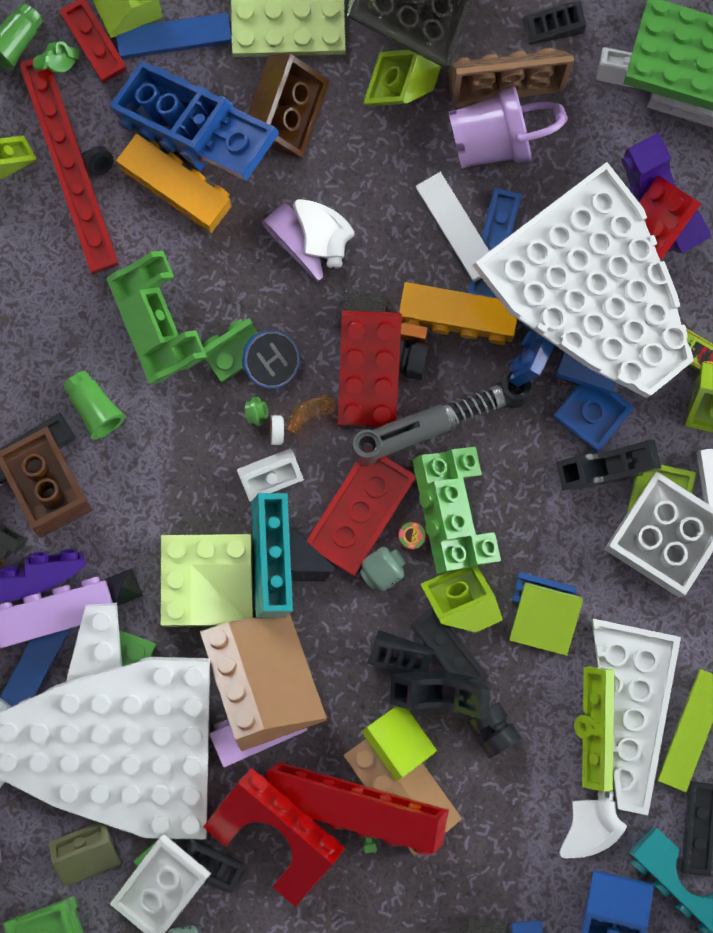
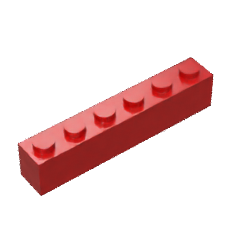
[266,762,449,855]

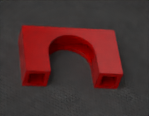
[203,768,345,907]

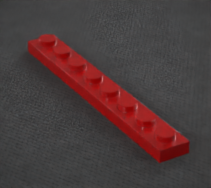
[19,58,119,275]

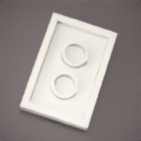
[110,834,211,933]

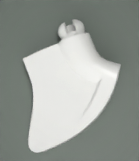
[293,199,354,269]
[560,791,627,858]

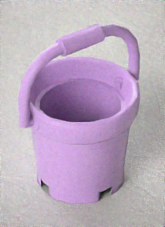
[449,86,567,168]

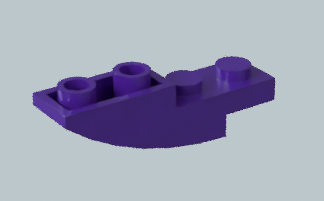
[0,549,86,602]

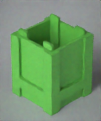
[3,895,84,933]

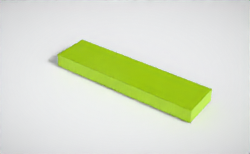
[656,669,713,792]

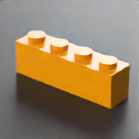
[116,134,231,233]
[399,282,517,345]

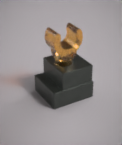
[0,524,27,569]

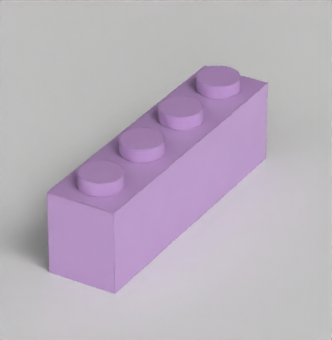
[0,577,113,649]

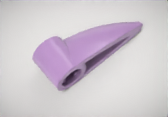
[262,202,323,282]

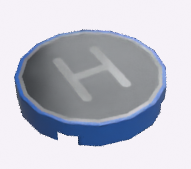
[242,330,300,388]

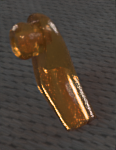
[285,395,336,435]

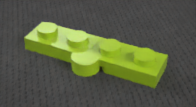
[574,666,614,792]

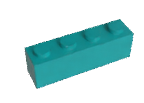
[251,493,293,618]

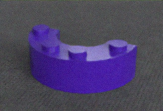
[621,132,712,253]

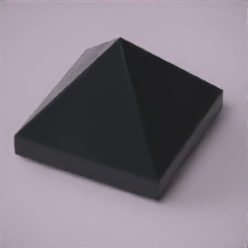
[104,568,143,606]

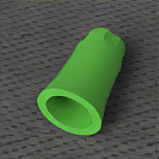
[0,3,43,71]
[64,371,126,440]

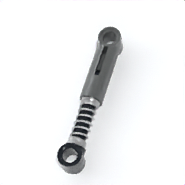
[352,372,531,466]

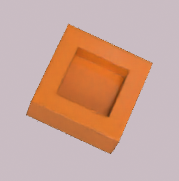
[401,323,428,343]

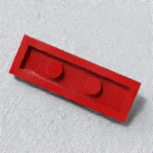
[59,0,127,84]

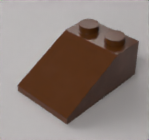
[0,427,92,538]

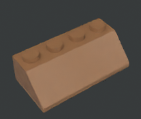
[343,739,462,857]

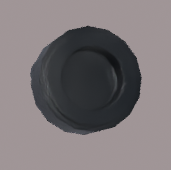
[81,146,114,176]

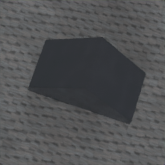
[289,528,335,582]

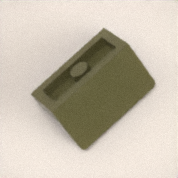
[48,822,121,886]

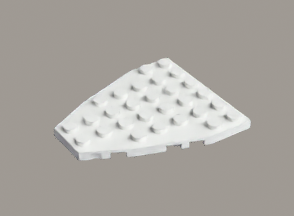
[472,162,694,398]
[0,657,210,839]

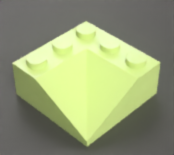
[161,534,253,627]

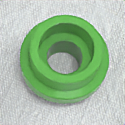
[245,397,268,426]

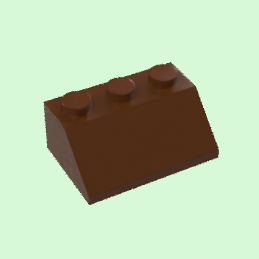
[248,54,330,158]

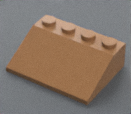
[448,48,574,105]
[200,614,327,752]

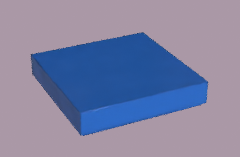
[552,384,634,453]

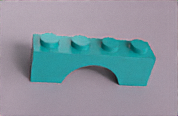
[629,827,713,933]

